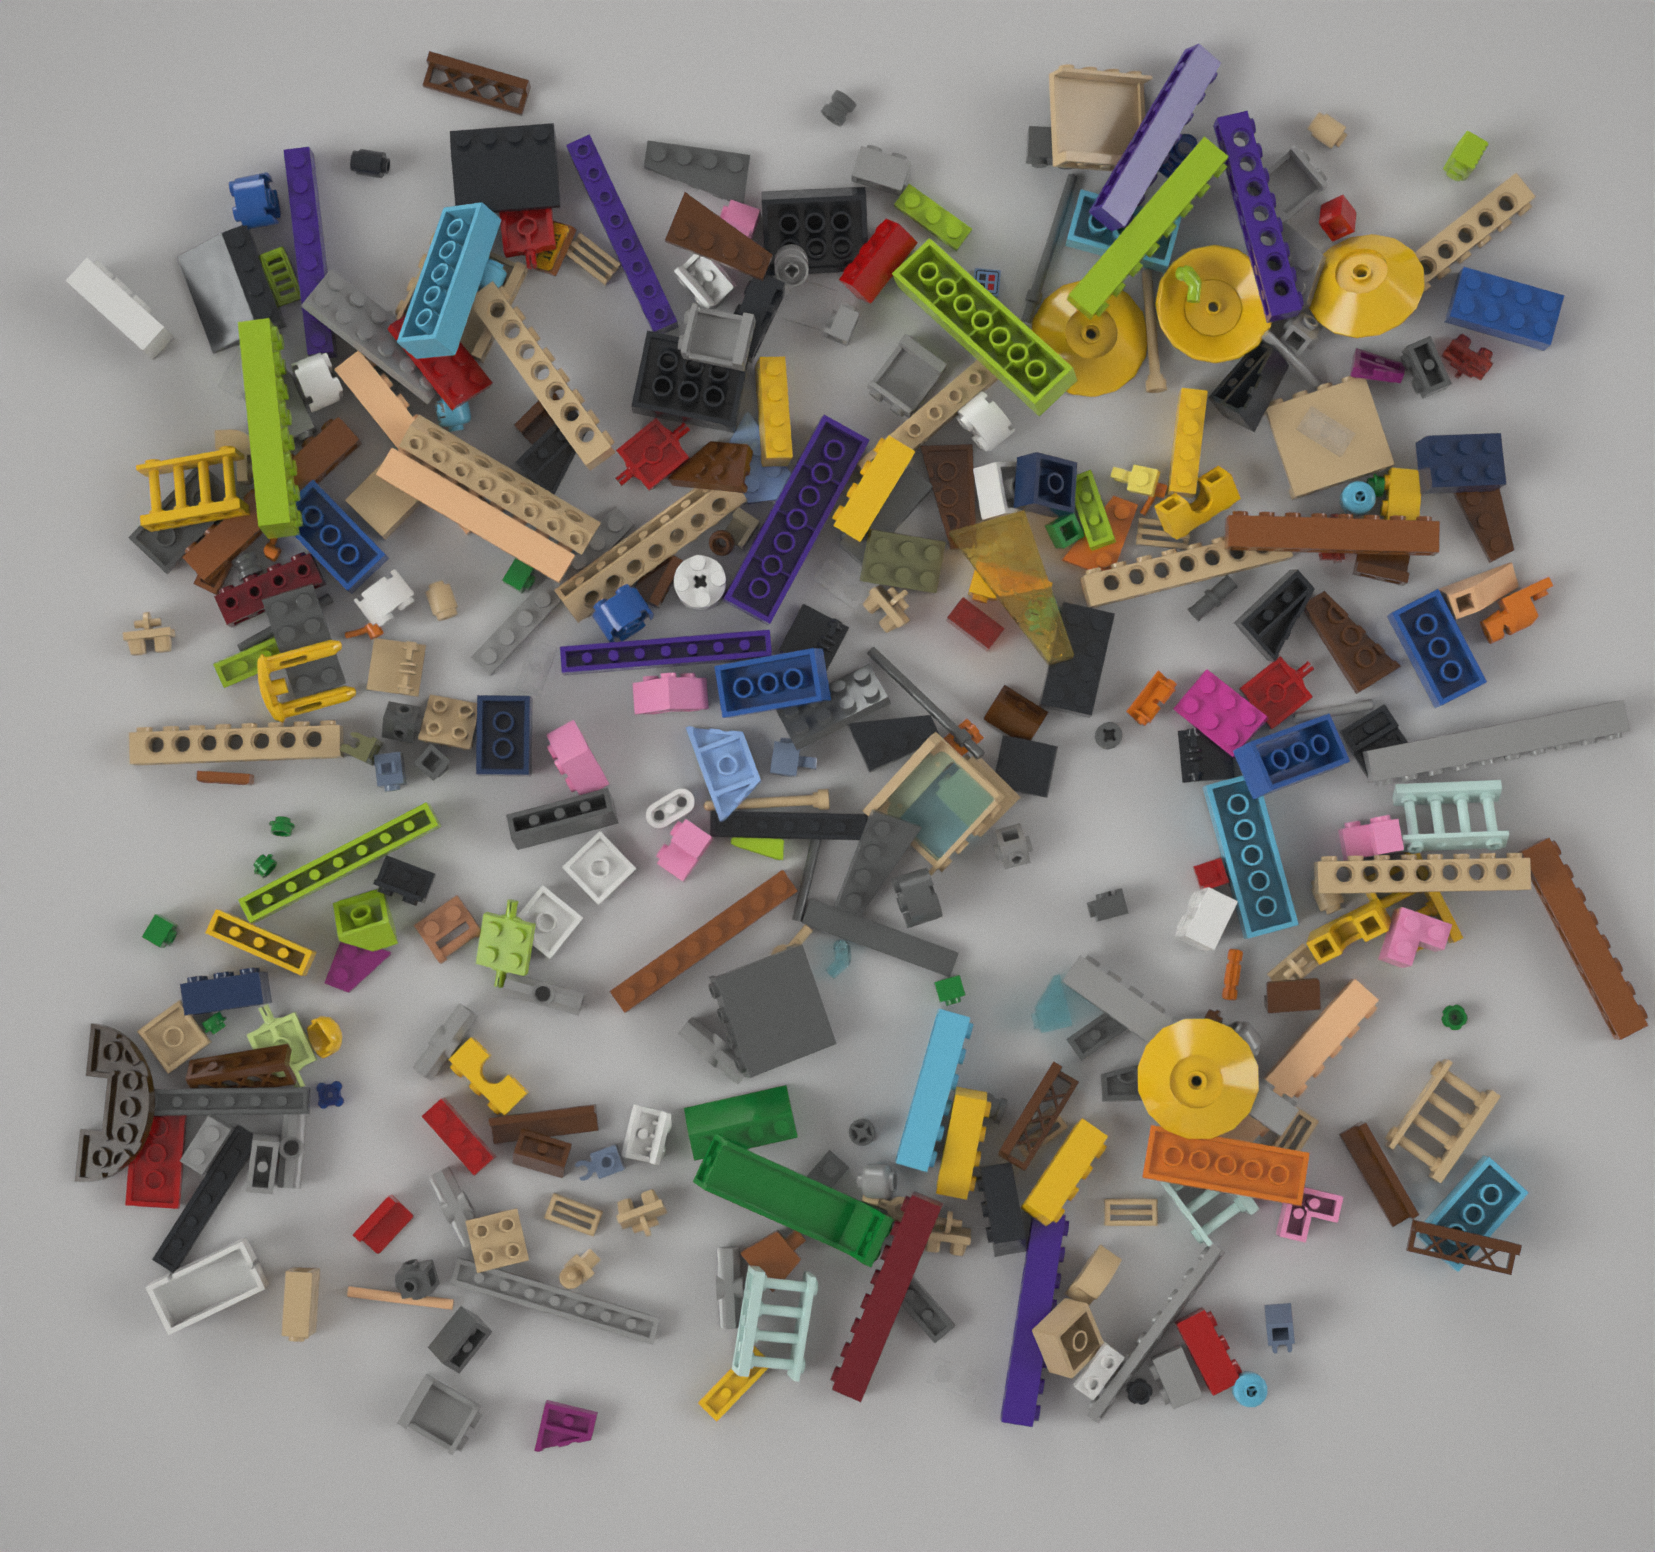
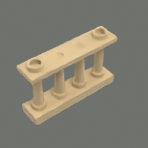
[1385,1059,1501,1183]

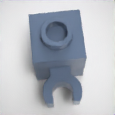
[770,738,817,778]
[374,752,407,792]
[575,1144,625,1181]
[1264,1303,1295,1354]

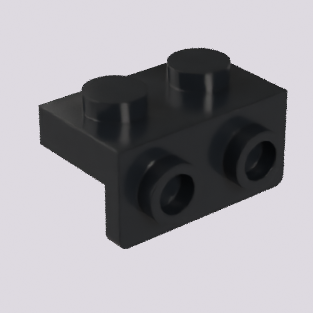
[373,855,436,906]

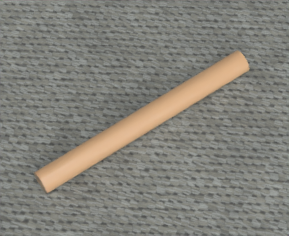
[347,1286,454,1310]

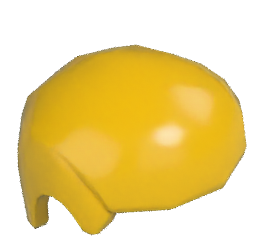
[307,1016,342,1058]

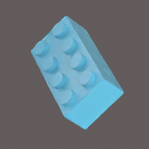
[1065,189,1182,273]
[1416,1155,1529,1272]

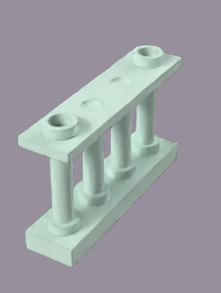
[1393,780,1509,854]
[1143,1158,1260,1247]
[732,1265,818,1382]

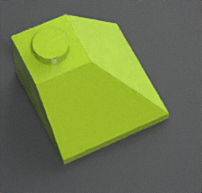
[333,889,398,951]

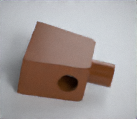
[740,1230,807,1293]

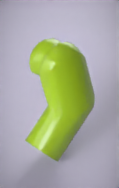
[1176,265,1202,303]

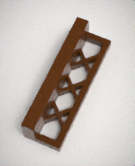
[422,51,531,116]
[185,1044,297,1089]
[998,1061,1079,1171]
[488,1104,599,1144]
[1338,1121,1419,1227]
[1406,1219,1522,1275]

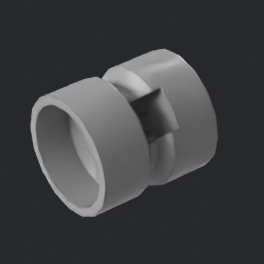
[774,244,809,287]

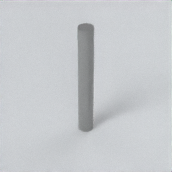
[1262,330,1322,389]
[1294,699,1374,724]

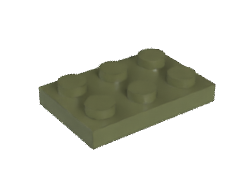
[860,529,946,593]

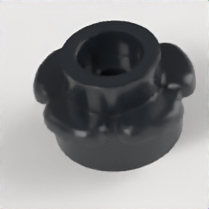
[1126,1378,1153,1405]

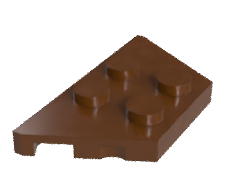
[668,441,753,493]

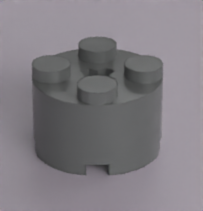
[891,868,943,928]

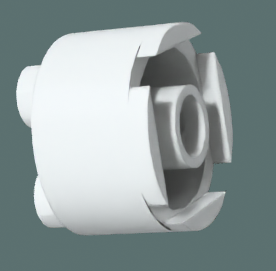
[291,353,344,413]
[955,391,1015,452]
[674,555,727,611]
[354,569,415,627]

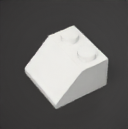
[973,461,1034,520]

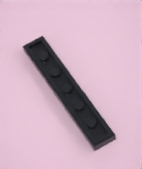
[710,811,868,840]
[152,1124,253,1273]

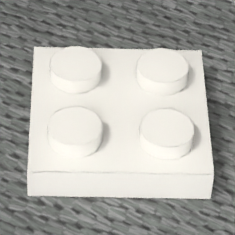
[562,831,637,905]
[517,885,584,959]

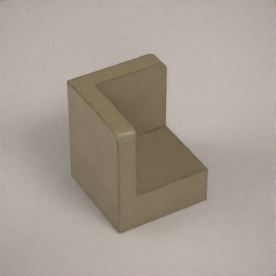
[725,507,760,550]

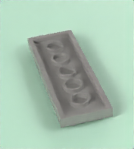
[301,269,437,404]

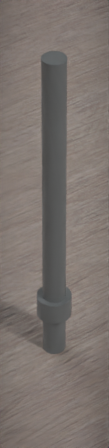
[1021,174,1078,324]
[867,647,985,760]

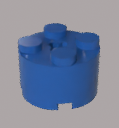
[229,172,281,230]
[593,584,654,642]

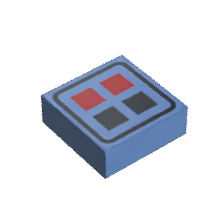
[974,268,1001,298]

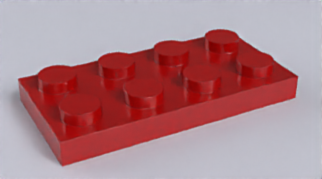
[387,315,493,411]
[125,1115,187,1209]

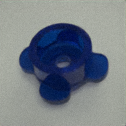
[316,1081,344,1109]

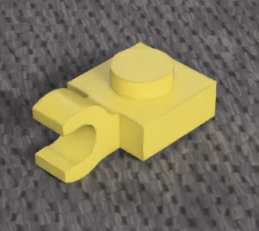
[1110,465,1161,497]

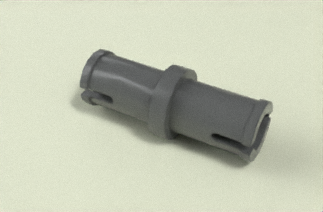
[1188,575,1238,622]

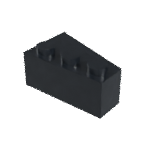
[734,274,785,363]
[1208,341,1289,432]
[515,410,587,495]
[1234,569,1315,662]
[847,715,940,773]
[976,1162,1026,1257]

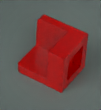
[1319,195,1357,242]
[1193,858,1229,889]

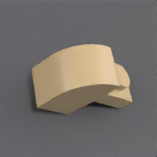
[215,429,253,485]
[1065,1245,1122,1305]

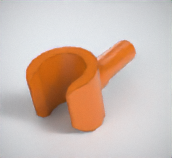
[1140,483,1167,516]
[264,538,282,562]
[345,623,384,640]

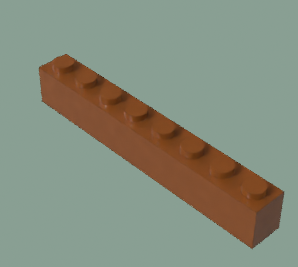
[182,417,362,584]
[1225,511,1440,556]
[1517,838,1649,1040]
[609,870,798,1013]

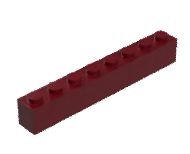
[830,1191,943,1402]

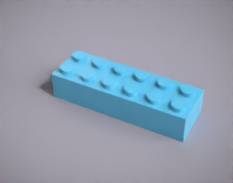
[397,202,501,359]
[1202,776,1299,939]
[895,1008,974,1172]

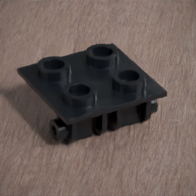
[779,604,849,671]
[1178,728,1235,783]

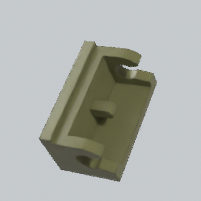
[339,732,384,766]

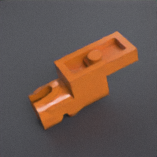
[1480,577,1553,644]

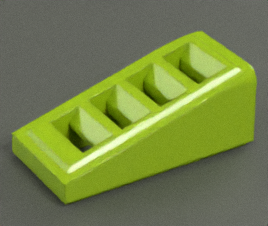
[259,246,301,307]
[731,837,784,861]

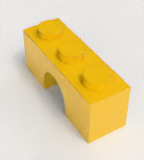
[1154,466,1241,540]
[1306,898,1392,965]
[448,1037,529,1116]

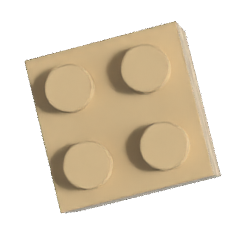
[1032,1298,1104,1378]

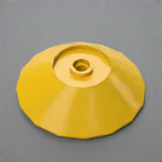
[1309,234,1425,338]
[1155,245,1272,364]
[1031,280,1147,397]
[1138,1019,1259,1139]

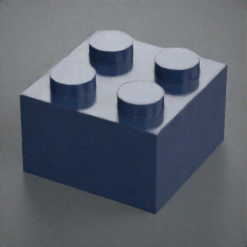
[1014,452,1077,518]

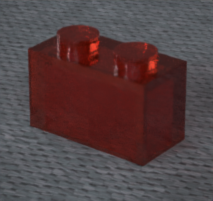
[946,597,1005,652]

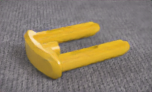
[257,640,356,723]

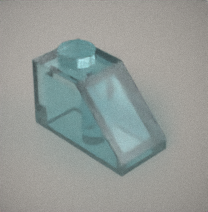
[1031,974,1072,1033]

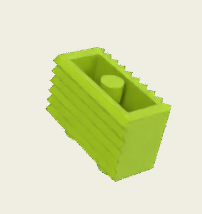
[1443,131,1489,181]

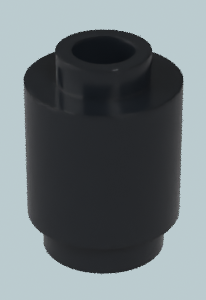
[350,149,390,178]

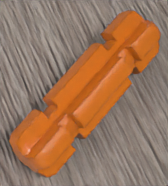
[1222,949,1243,1001]

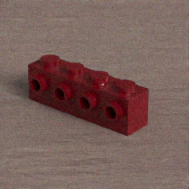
[214,552,326,628]

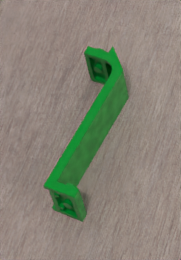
[693,1134,894,1267]

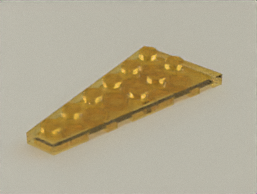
[949,510,1074,665]

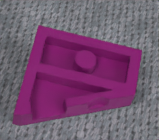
[1350,348,1405,383]
[324,942,392,993]
[534,1400,598,1452]

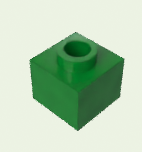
[1044,514,1085,549]
[502,558,536,594]
[142,914,178,948]
[934,975,965,1006]

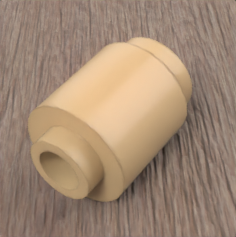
[1308,112,1348,149]
[425,581,458,621]
[1311,880,1345,915]

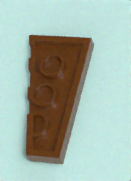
[665,192,773,281]
[920,444,977,550]
[1453,488,1514,563]
[1304,591,1401,694]

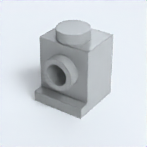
[823,302,860,346]

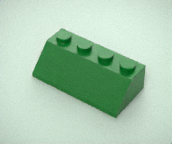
[684,1085,798,1161]

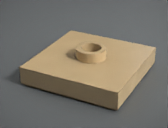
[137,1000,212,1074]

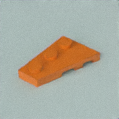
[1062,496,1138,579]

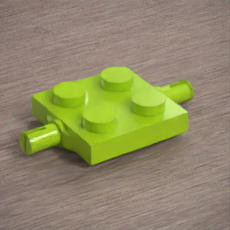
[476,899,536,988]

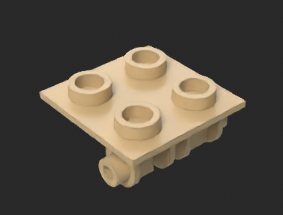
[367,638,426,697]
[418,694,477,750]
[465,1208,529,1273]

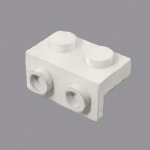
[674,254,737,309]
[621,1104,672,1166]
[1074,1341,1125,1401]

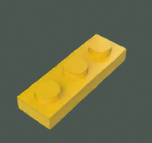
[698,1345,768,1422]

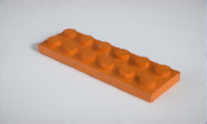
[1142,1125,1310,1206]

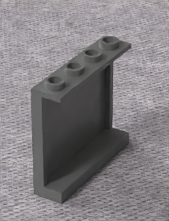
[708,944,837,1078]

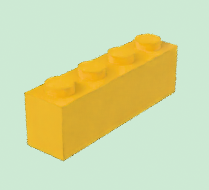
[754,356,793,467]
[1167,388,1208,498]
[832,435,916,542]
[205,909,317,976]
[936,1086,991,1200]
[1020,1118,1108,1226]

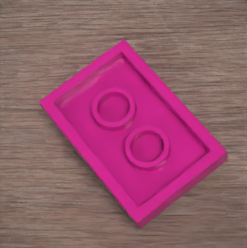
[1173,669,1268,759]

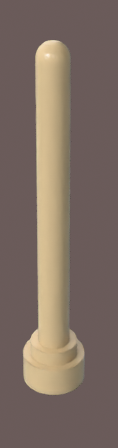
[1142,269,1167,393]
[703,789,830,811]

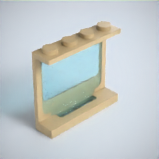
[863,732,1005,876]

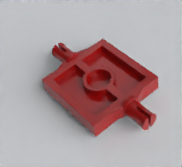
[499,209,557,269]
[615,418,691,492]
[1239,656,1314,730]

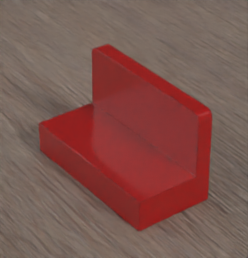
[353,1194,414,1254]

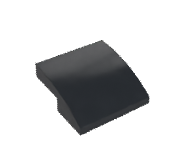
[1340,704,1408,779]
[995,735,1058,798]

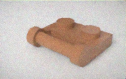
[414,895,481,964]

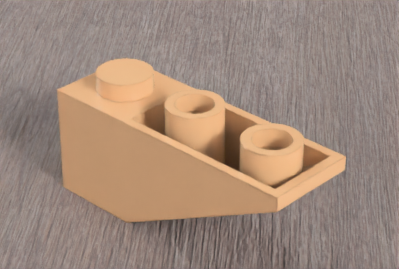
[1439,562,1519,620]

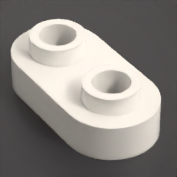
[646,789,695,829]

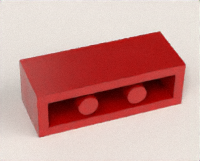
[839,219,918,304]
[421,1097,497,1176]
[1174,1307,1242,1396]

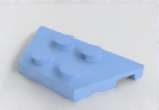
[729,412,790,504]
[686,726,761,822]

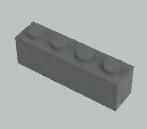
[839,465,933,566]
[506,788,619,850]

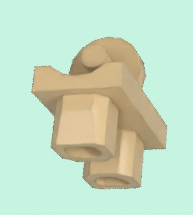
[863,584,910,633]
[123,612,175,656]
[1267,943,1319,981]
[616,1189,667,1237]
[925,1211,971,1256]
[559,1249,601,1290]

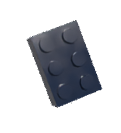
[1415,433,1507,494]
[476,695,533,777]
[180,967,272,1016]

